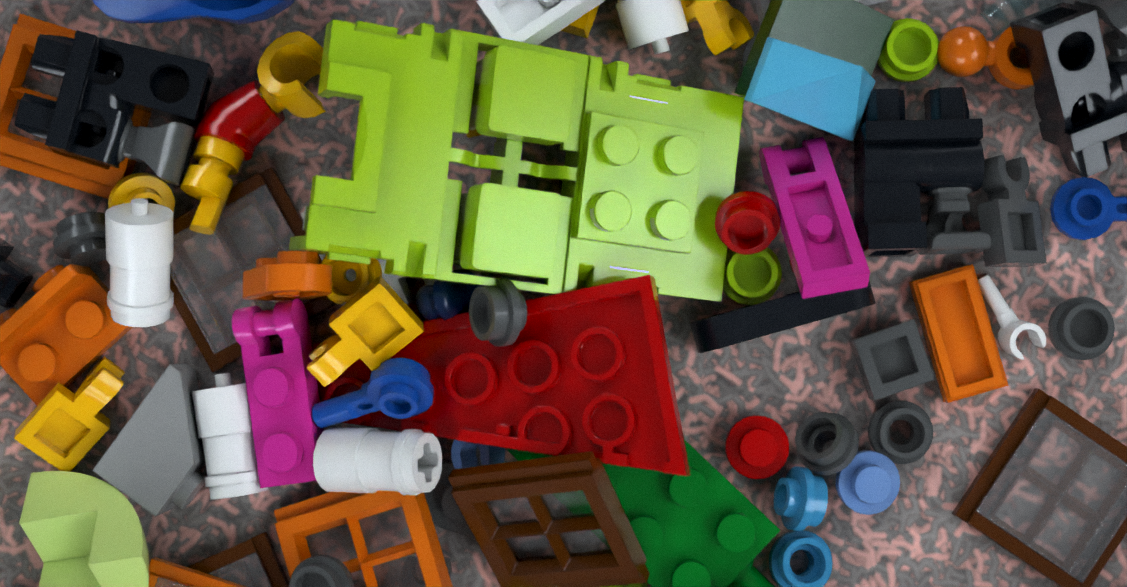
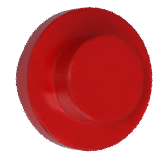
[715,191,780,255]
[725,415,789,479]

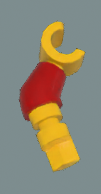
[180,31,326,235]

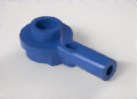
[1050,177,1127,240]
[312,358,434,428]

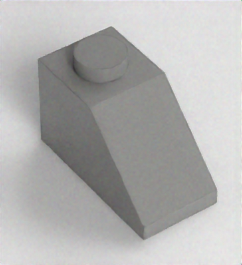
[92,363,205,517]

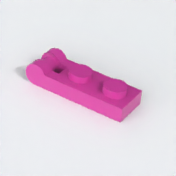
[759,137,870,299]
[232,298,324,488]

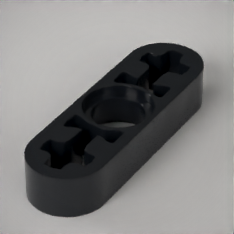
[690,281,876,353]

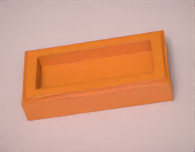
[908,264,1009,403]

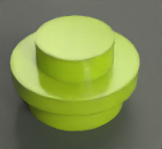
[877,18,939,83]
[723,247,782,305]

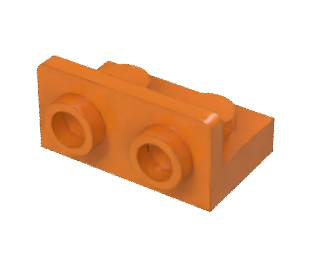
[0,264,133,406]

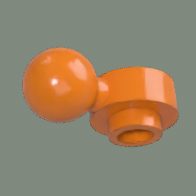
[937,26,1034,90]

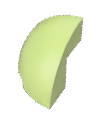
[19,471,149,587]

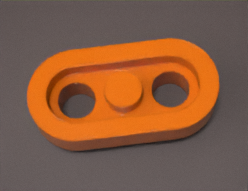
[242,251,332,301]

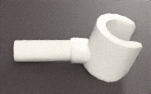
[978,274,1046,360]

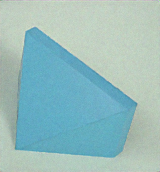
[744,37,876,141]

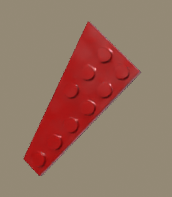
[279,275,691,476]

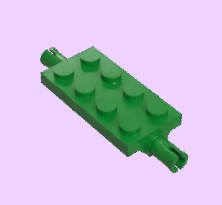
[505,440,780,587]

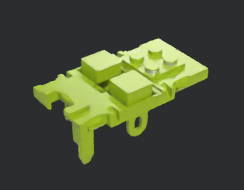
[289,19,744,302]

